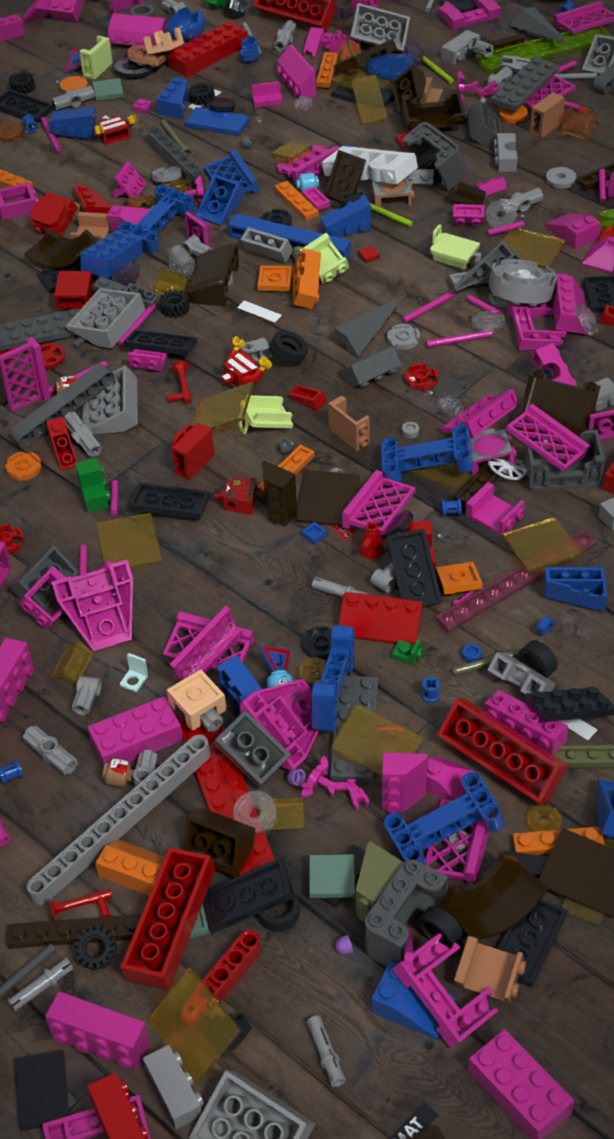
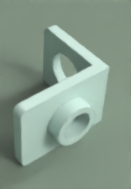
[120,653,148,692]

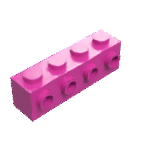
[484,690,568,755]

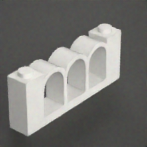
[322,146,418,184]

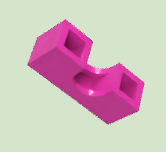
[530,343,577,386]

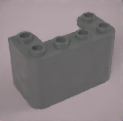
[402,122,468,191]
[523,430,605,491]
[365,860,448,967]

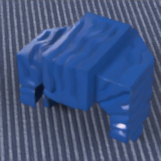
[240,35,259,62]

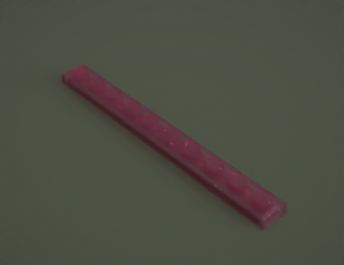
[436,529,597,633]

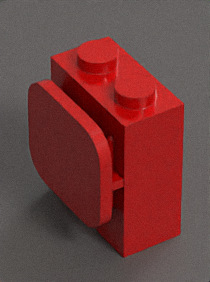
[30,192,77,236]
[54,271,93,309]
[171,422,215,480]

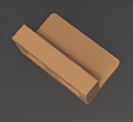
[420,77,443,104]

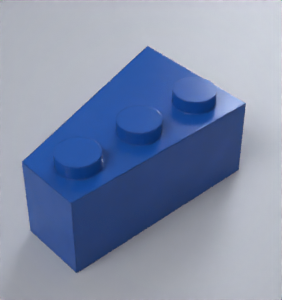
[366,53,414,81]
[156,77,189,119]
[49,106,96,140]
[320,194,371,238]
[543,567,607,612]
[217,655,262,714]

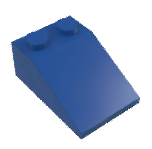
[196,174,246,226]
[597,778,614,838]
[371,960,456,1040]

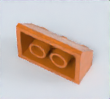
[96,840,165,896]

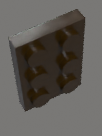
[324,150,366,201]

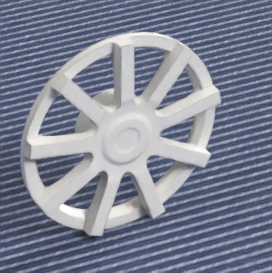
[488,455,527,480]

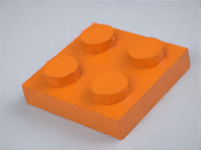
[258,266,293,292]
[436,562,482,594]

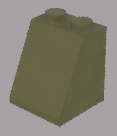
[356,841,404,922]

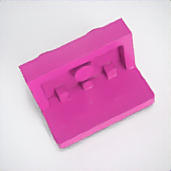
[112,161,146,198]

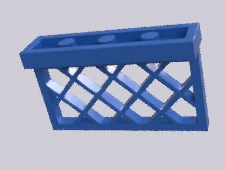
[204,149,260,194]

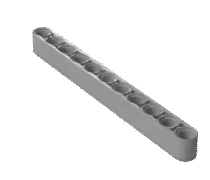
[27,735,211,905]

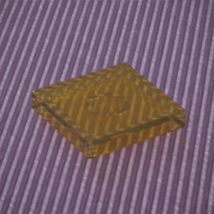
[271,140,313,163]

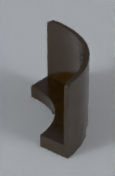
[24,229,98,268]
[439,854,548,939]

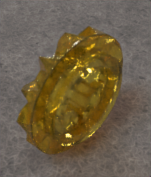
[299,658,327,685]
[527,803,562,832]

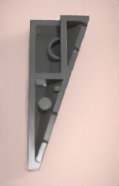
[510,6,563,44]
[451,240,523,292]
[335,300,397,358]

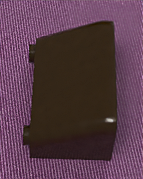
[401,89,465,131]
[185,244,239,307]
[518,369,601,437]

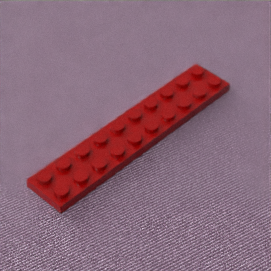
[176,706,275,878]

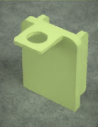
[430,224,480,269]
[238,395,293,435]

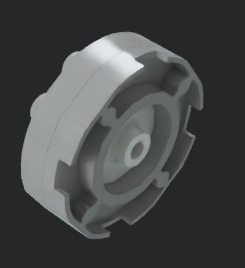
[489,259,557,306]

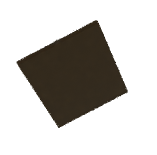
[295,470,360,526]
[539,828,614,918]

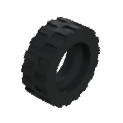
[269,330,308,365]

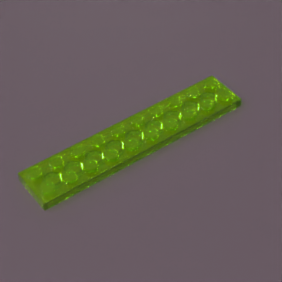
[476,26,612,74]

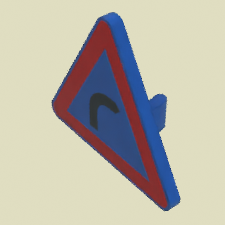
[64,48,82,74]
[260,646,291,672]

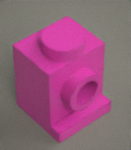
[326,30,348,53]

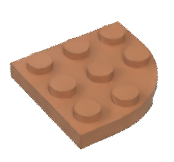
[127,45,172,67]

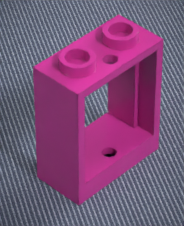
[0,183,38,220]
[19,566,66,629]

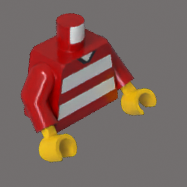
[94,114,138,145]
[220,336,272,388]

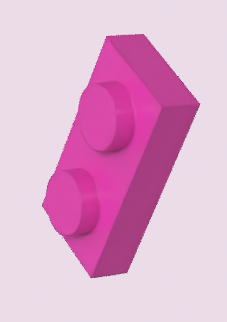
[302,186,330,211]

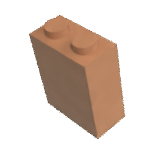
[530,92,565,138]

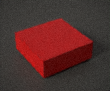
[358,246,380,263]

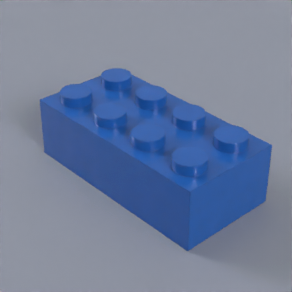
[81,230,142,279]

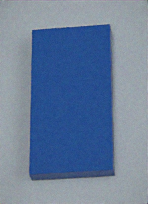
[185,107,249,136]

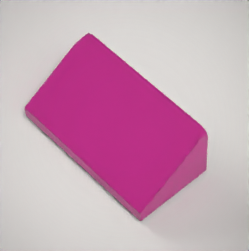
[473,177,506,196]

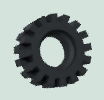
[9,71,35,94]
[189,82,215,106]
[159,289,190,318]
[73,925,117,970]

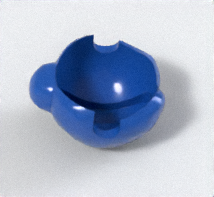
[166,7,205,43]

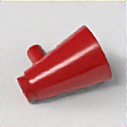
[359,522,384,559]

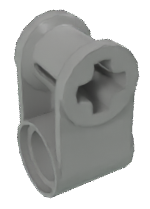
[241,338,273,362]

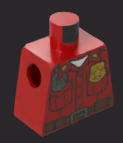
[214,477,257,515]

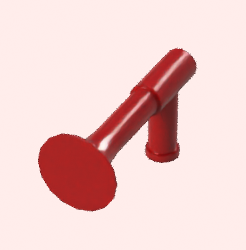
[167,361,192,404]
[48,889,112,921]

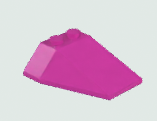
[52,560,133,652]
[240,679,319,770]

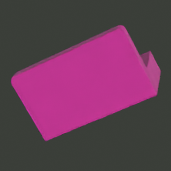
[252,81,283,107]

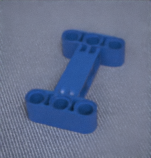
[118,185,195,253]
[381,424,474,482]
[312,624,355,732]
[384,772,505,865]

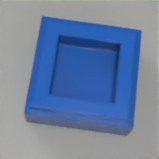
[301,522,328,545]

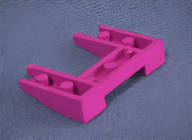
[437,0,501,30]
[303,27,364,61]
[507,300,567,351]
[392,933,498,1049]
[42,1095,150,1139]

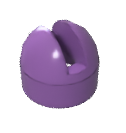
[287,769,306,786]
[336,935,354,955]

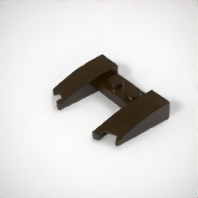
[333,39,397,70]

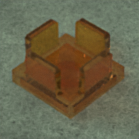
[560,104,599,139]

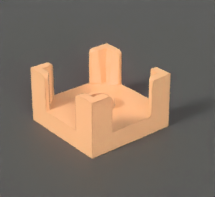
[143,27,184,54]
[167,670,226,731]

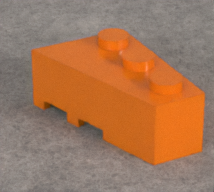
[292,248,321,309]

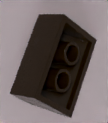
[262,461,297,527]
[183,808,255,877]

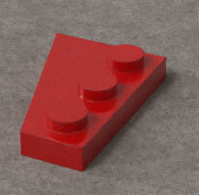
[73,184,112,213]

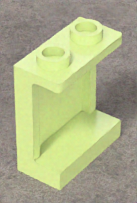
[80,36,113,79]
[300,233,349,285]

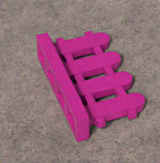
[277,145,340,184]

